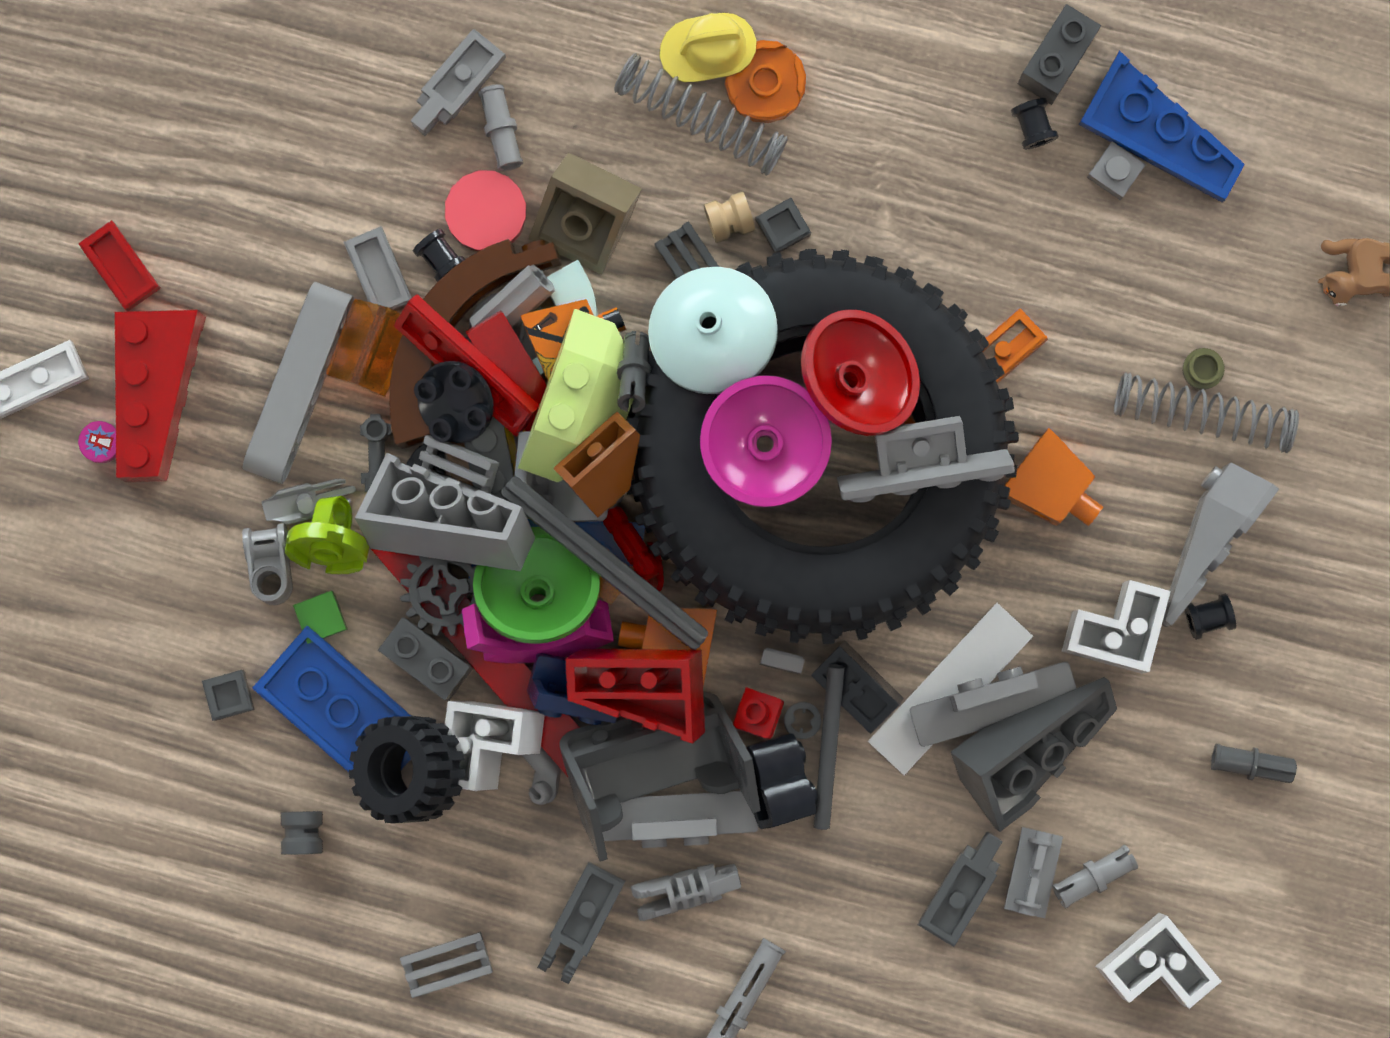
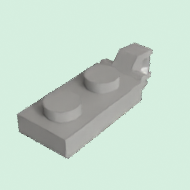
[411,29,506,136]

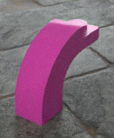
[462,600,614,663]

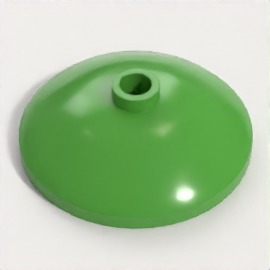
[473,527,600,644]

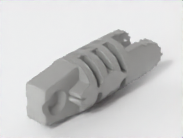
[631,864,741,921]

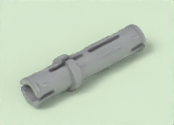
[706,938,786,1038]

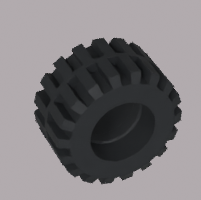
[349,716,465,824]

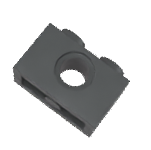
[1017,4,1101,105]
[378,617,473,701]

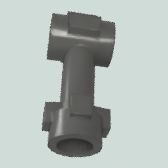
[360,414,393,493]

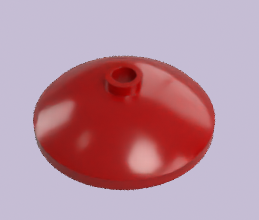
[801,310,920,436]

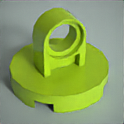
[285,496,369,574]

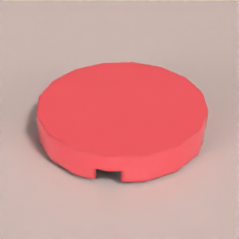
[445,170,527,251]

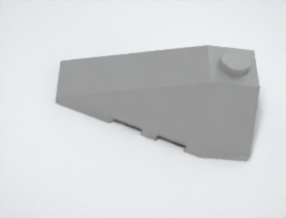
[1162,463,1279,627]

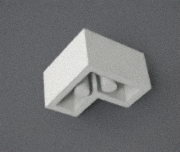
[1062,580,1171,674]
[445,701,545,791]
[1095,913,1222,1009]

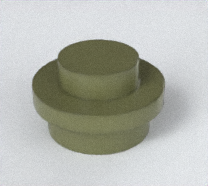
[1182,348,1225,390]

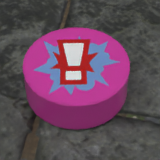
[78,421,116,463]

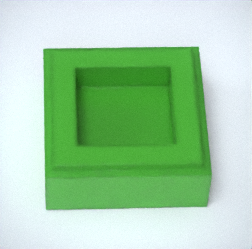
[293,591,348,644]

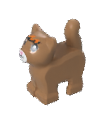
[1318,238,1390,306]

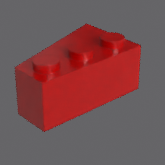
[566,649,705,744]

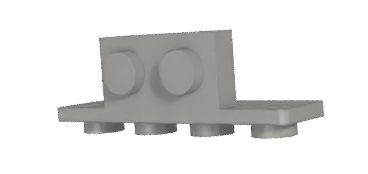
[837,416,1015,502]
[909,662,1077,747]
[602,791,758,848]

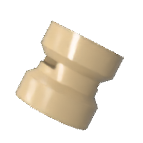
[704,191,755,243]

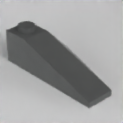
[951,677,1117,832]

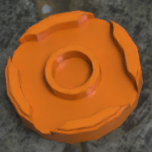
[725,40,806,123]

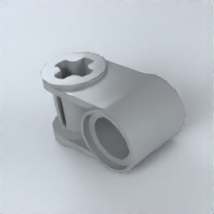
[242,523,293,605]

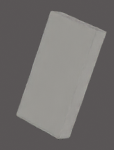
[344,226,412,319]

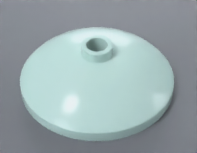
[648,267,778,394]

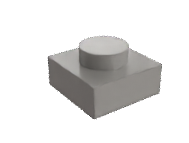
[1087,141,1146,201]

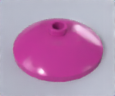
[700,376,832,507]

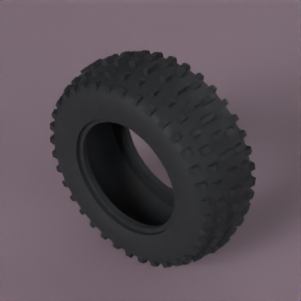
[626,249,1019,644]

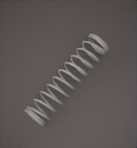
[614,53,788,176]
[1114,372,1299,453]

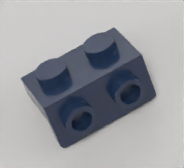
[527,653,617,725]

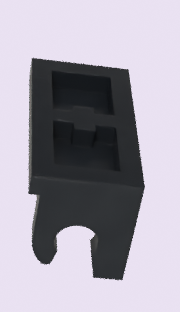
[811,640,904,734]

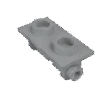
[1004,827,1063,918]

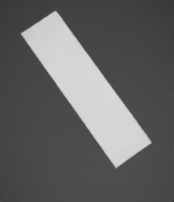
[868,603,1033,775]

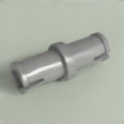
[478,84,523,171]
[1052,845,1138,909]

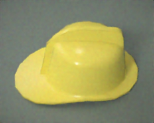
[660,13,757,82]

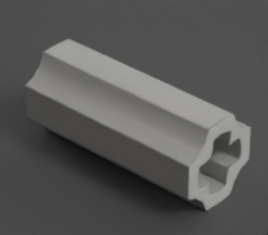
[470,265,555,329]

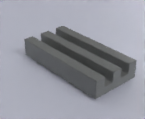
[654,221,719,279]

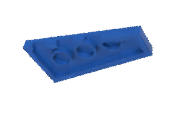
[1079,50,1245,203]

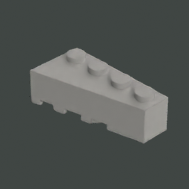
[355,453,535,571]

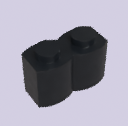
[745,733,818,829]

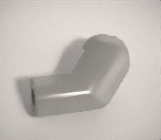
[522,747,561,805]

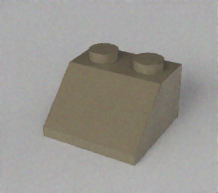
[528,152,642,275]

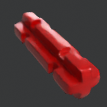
[603,506,660,581]

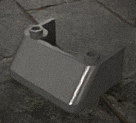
[560,691,761,862]

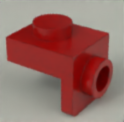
[733,687,784,739]

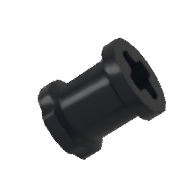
[1011,98,1059,150]
[413,228,465,282]
[1185,593,1237,640]

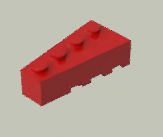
[115,310,206,482]

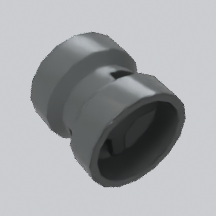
[280,811,323,855]

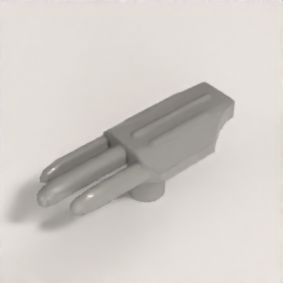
[261,478,356,525]

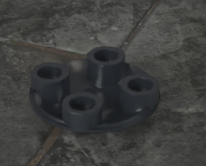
[414,361,494,443]

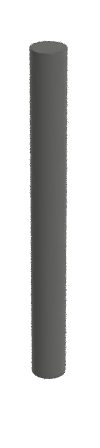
[813,664,845,830]

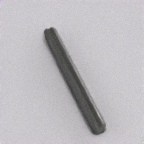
[500,476,708,650]

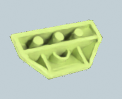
[518,309,633,482]

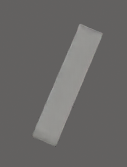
[243,282,354,484]

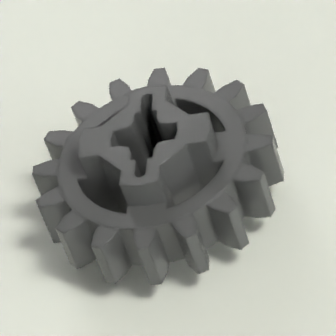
[400,556,477,636]

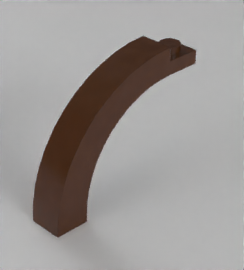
[389,239,562,449]

